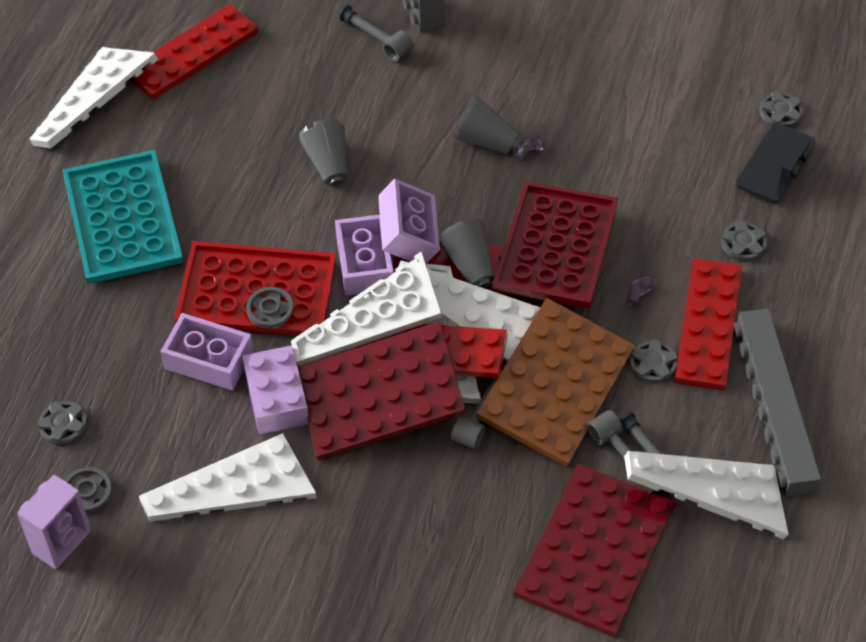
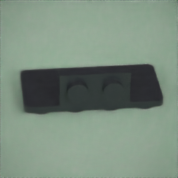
[736,123,815,203]

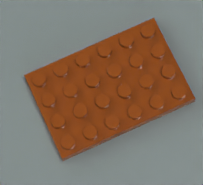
[475,298,635,467]

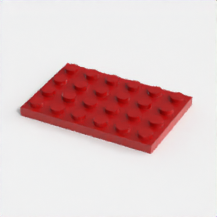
[174,241,337,336]

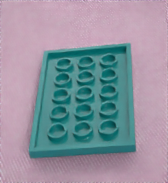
[62,150,184,284]

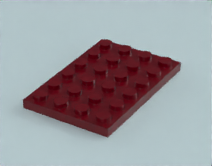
[492,181,618,309]
[297,321,466,461]
[514,464,676,638]

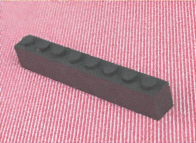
[734,308,821,497]

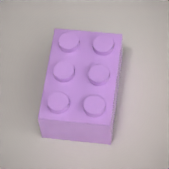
[378,179,440,264]
[335,215,393,296]
[160,313,254,391]
[242,345,308,435]
[17,474,91,569]

